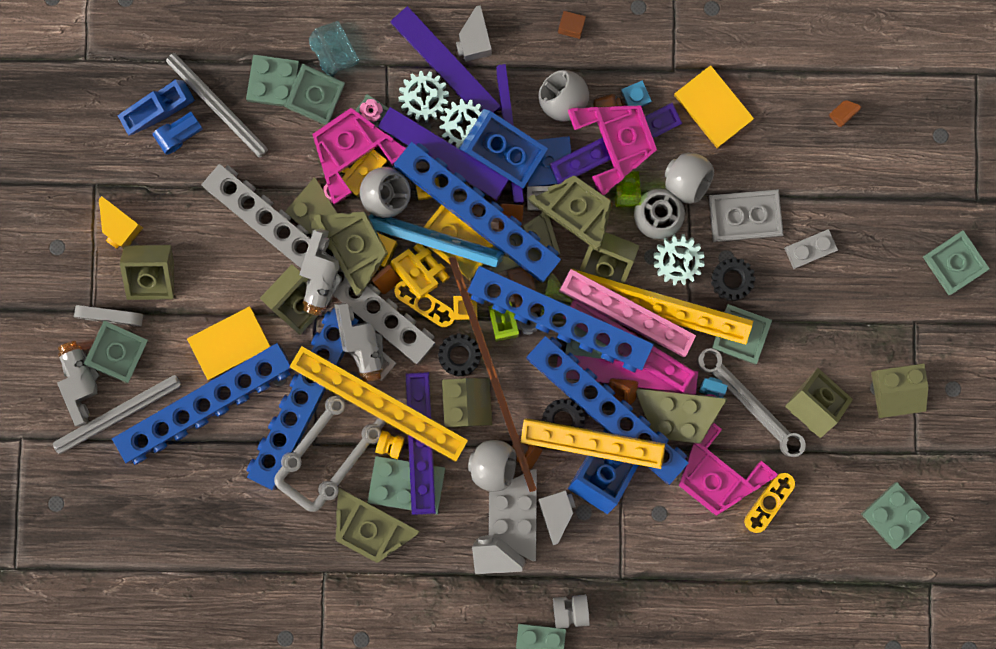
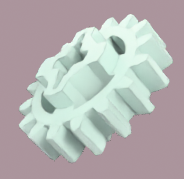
[398,71,449,122]
[439,99,482,149]
[654,234,705,285]

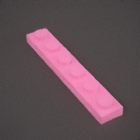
[559,269,696,357]

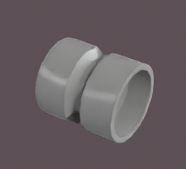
[553,594,589,629]

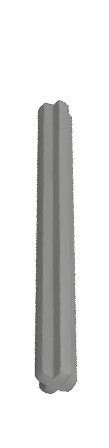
[166,53,268,157]
[53,375,181,454]

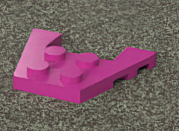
[568,106,657,195]
[312,108,406,205]
[678,423,778,516]

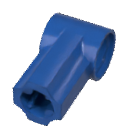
[153,112,203,155]

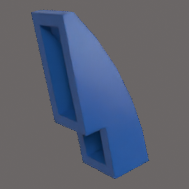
[117,79,195,136]

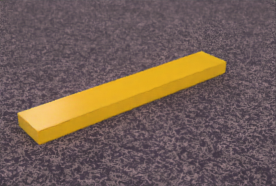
[521,418,666,469]

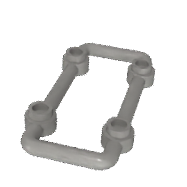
[274,395,386,512]

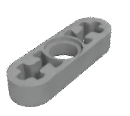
[74,305,143,327]

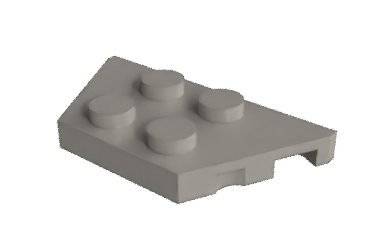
[489,469,537,561]

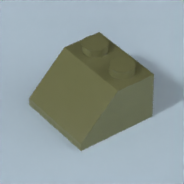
[579,232,640,284]
[120,245,174,300]
[260,264,332,335]
[871,364,928,418]
[785,368,853,438]
[442,378,492,428]

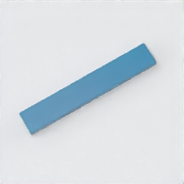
[368,214,504,267]

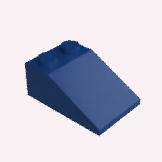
[459,109,548,188]
[568,429,638,514]

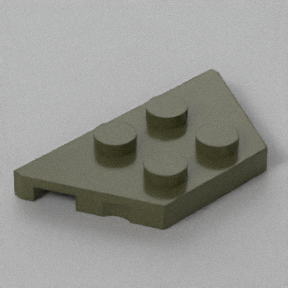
[528,175,612,252]
[313,212,388,296]
[636,388,727,444]
[335,488,419,563]

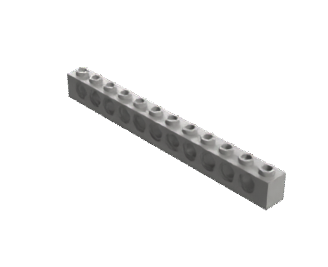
[201,164,436,366]

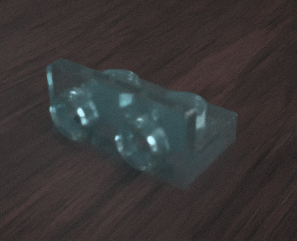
[309,21,360,77]

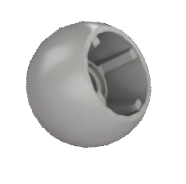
[539,70,589,121]
[665,153,714,204]
[360,167,411,218]
[634,189,685,240]
[468,440,516,492]

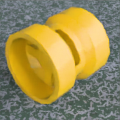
[375,430,405,459]

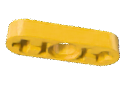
[394,281,455,328]
[744,473,795,533]

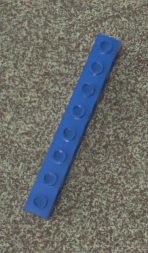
[394,142,561,283]
[467,266,654,373]
[246,308,361,490]
[526,336,688,485]
[112,343,293,465]

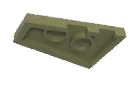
[285,177,337,252]
[490,212,560,274]

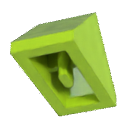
[488,302,519,342]

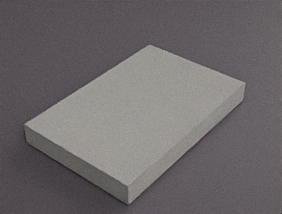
[708,190,783,242]

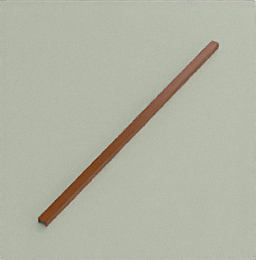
[448,256,537,492]

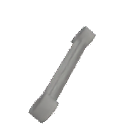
[697,348,806,457]

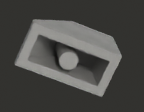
[456,5,492,62]
[538,490,576,545]
[472,535,525,574]

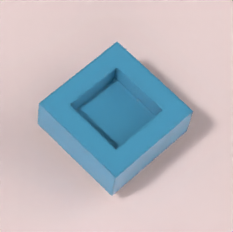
[621,80,652,107]
[699,377,728,397]

